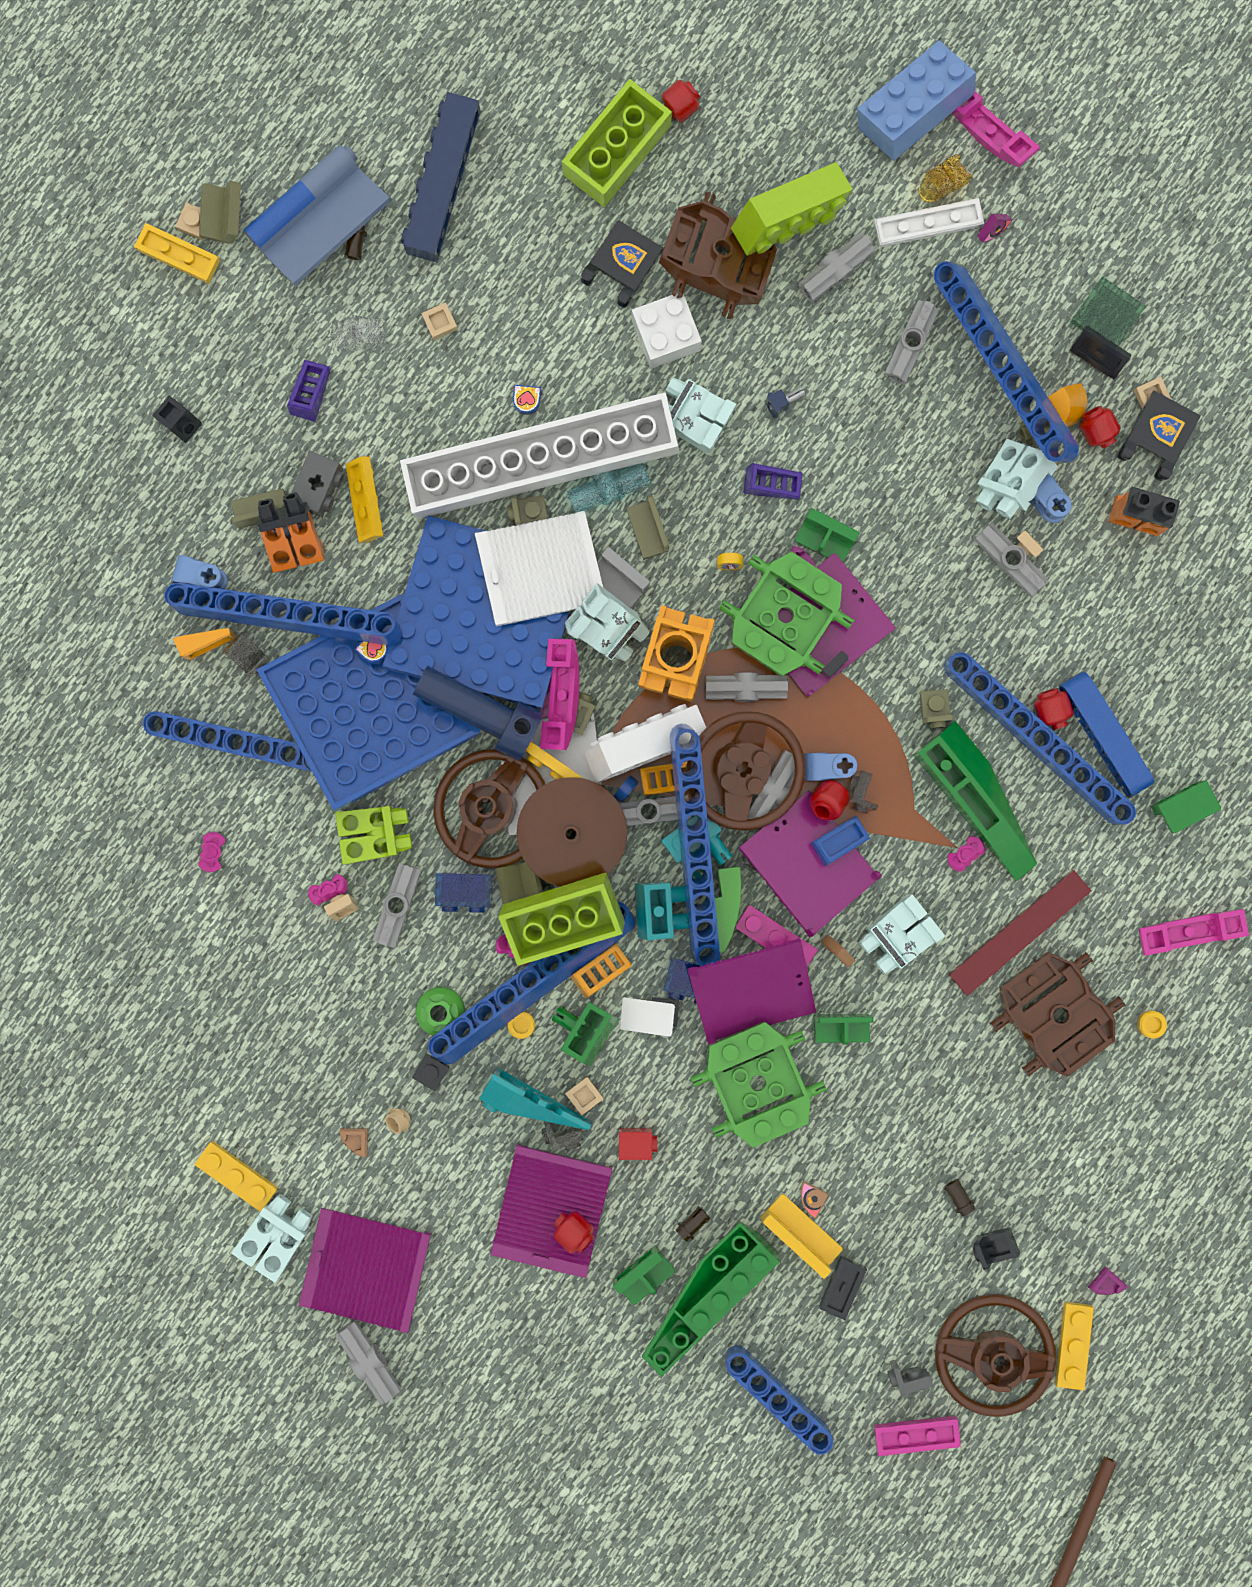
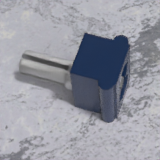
[765,387,805,419]

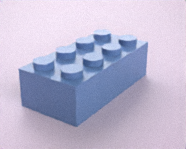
[857,41,976,161]

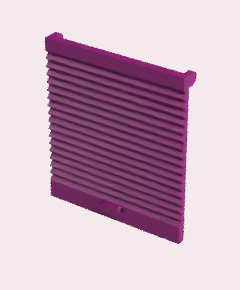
[750,553,896,698]
[738,790,882,938]
[688,938,816,1046]
[490,1143,613,1278]
[298,1208,432,1333]

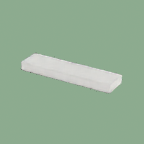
[873,198,985,248]

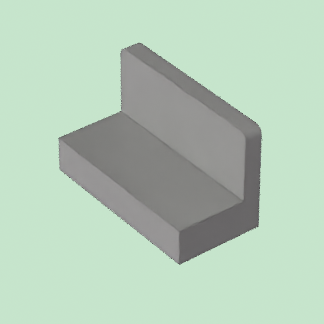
[598,547,650,609]

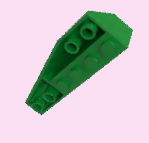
[912,721,1037,881]
[642,1221,780,1377]

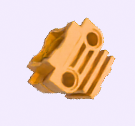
[638,605,715,702]

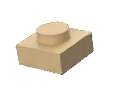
[175,203,203,240]
[421,302,458,340]
[1133,376,1172,410]
[1017,530,1044,557]
[324,894,360,922]
[565,1076,604,1115]

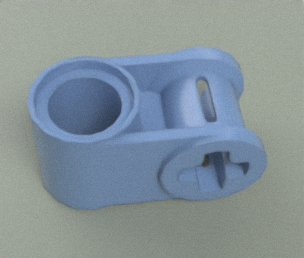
[1029,474,1072,523]
[171,555,228,589]
[804,753,857,781]

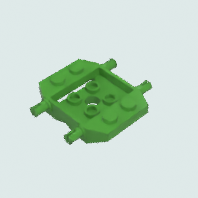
[718,552,854,677]
[690,1021,827,1147]

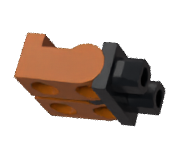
[1108,486,1180,537]
[258,492,324,573]

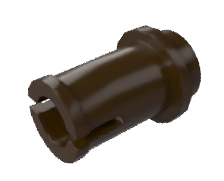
[344,226,367,260]
[944,1179,976,1217]
[676,1206,711,1242]

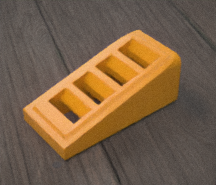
[173,628,237,660]
[640,762,687,796]
[570,943,632,999]

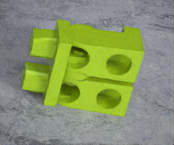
[335,806,413,865]

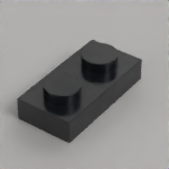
[1069,325,1132,380]
[819,1256,867,1320]

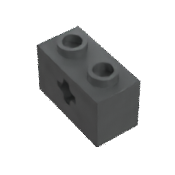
[291,450,345,518]

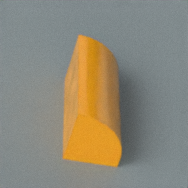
[1048,383,1087,427]

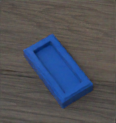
[811,815,871,866]

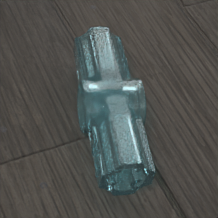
[567,463,651,513]

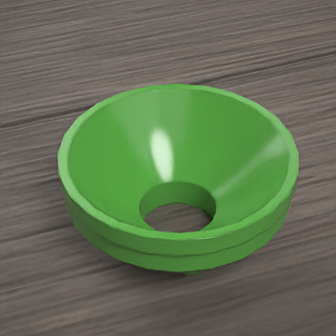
[416,987,465,1036]

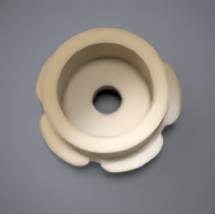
[385,1108,410,1134]

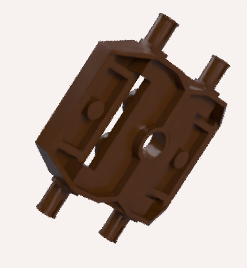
[659,192,777,319]
[989,952,1126,1077]

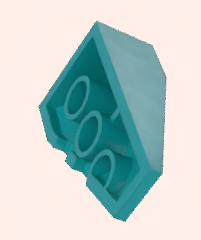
[479,1067,592,1130]

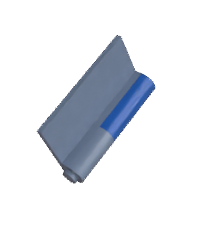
[243,145,392,286]

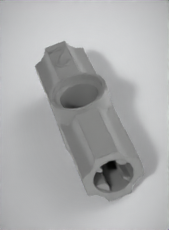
[798,232,875,303]
[884,300,939,385]
[973,522,1049,597]
[705,673,788,702]
[747,750,795,830]
[619,795,691,826]
[373,862,422,948]
[335,1320,401,1405]

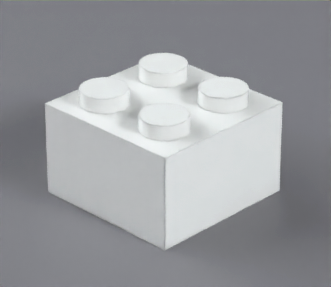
[632,293,702,369]

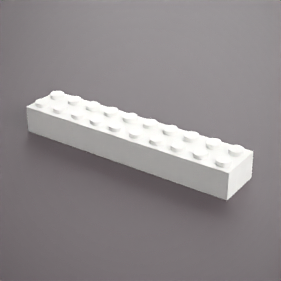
[400,392,680,519]

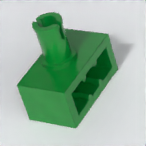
[552,1002,619,1066]

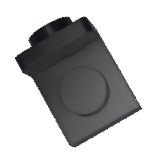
[152,395,202,443]

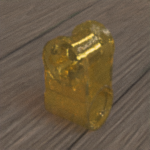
[918,154,973,203]

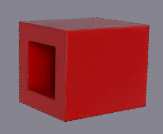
[619,1128,658,1160]

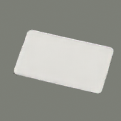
[620,997,675,1036]

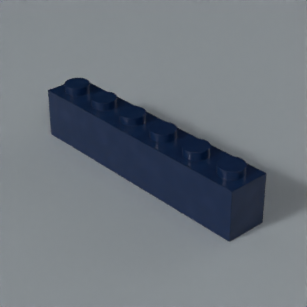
[401,92,481,263]

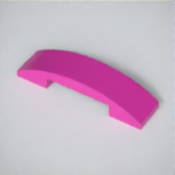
[952,91,1040,167]
[540,639,579,750]
[1138,909,1249,956]

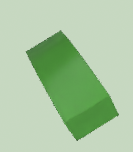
[715,866,741,953]

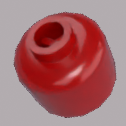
[661,80,701,123]
[1079,406,1121,449]
[1033,688,1074,730]
[810,780,850,820]
[553,1211,595,1254]

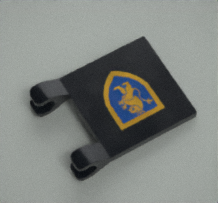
[581,220,663,308]
[1117,390,1201,481]

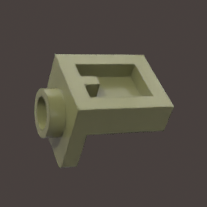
[507,495,548,526]
[919,689,954,729]
[573,691,597,735]

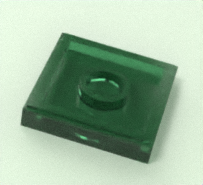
[1070,276,1146,346]

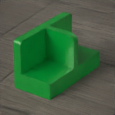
[795,508,860,563]
[1150,780,1221,833]
[814,1014,874,1045]
[613,1245,675,1305]

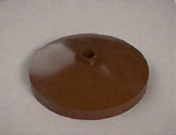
[516,777,627,887]

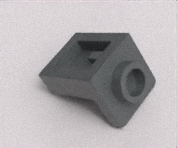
[887,1360,933,1396]

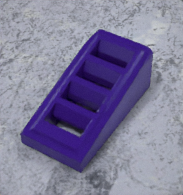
[287,360,331,422]
[743,463,803,500]

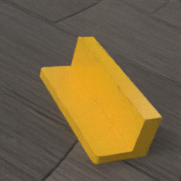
[761,1194,843,1279]

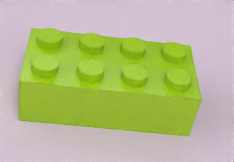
[562,79,672,208]
[731,162,853,256]
[498,872,625,966]

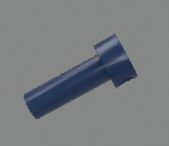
[412,666,544,761]

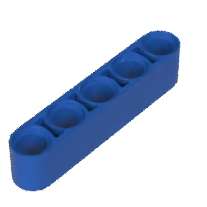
[1059,671,1154,798]
[725,1345,833,1455]

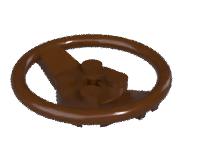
[686,711,806,830]
[433,749,545,868]
[935,1294,1056,1417]

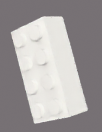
[584,704,706,783]

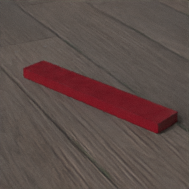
[948,870,1092,996]

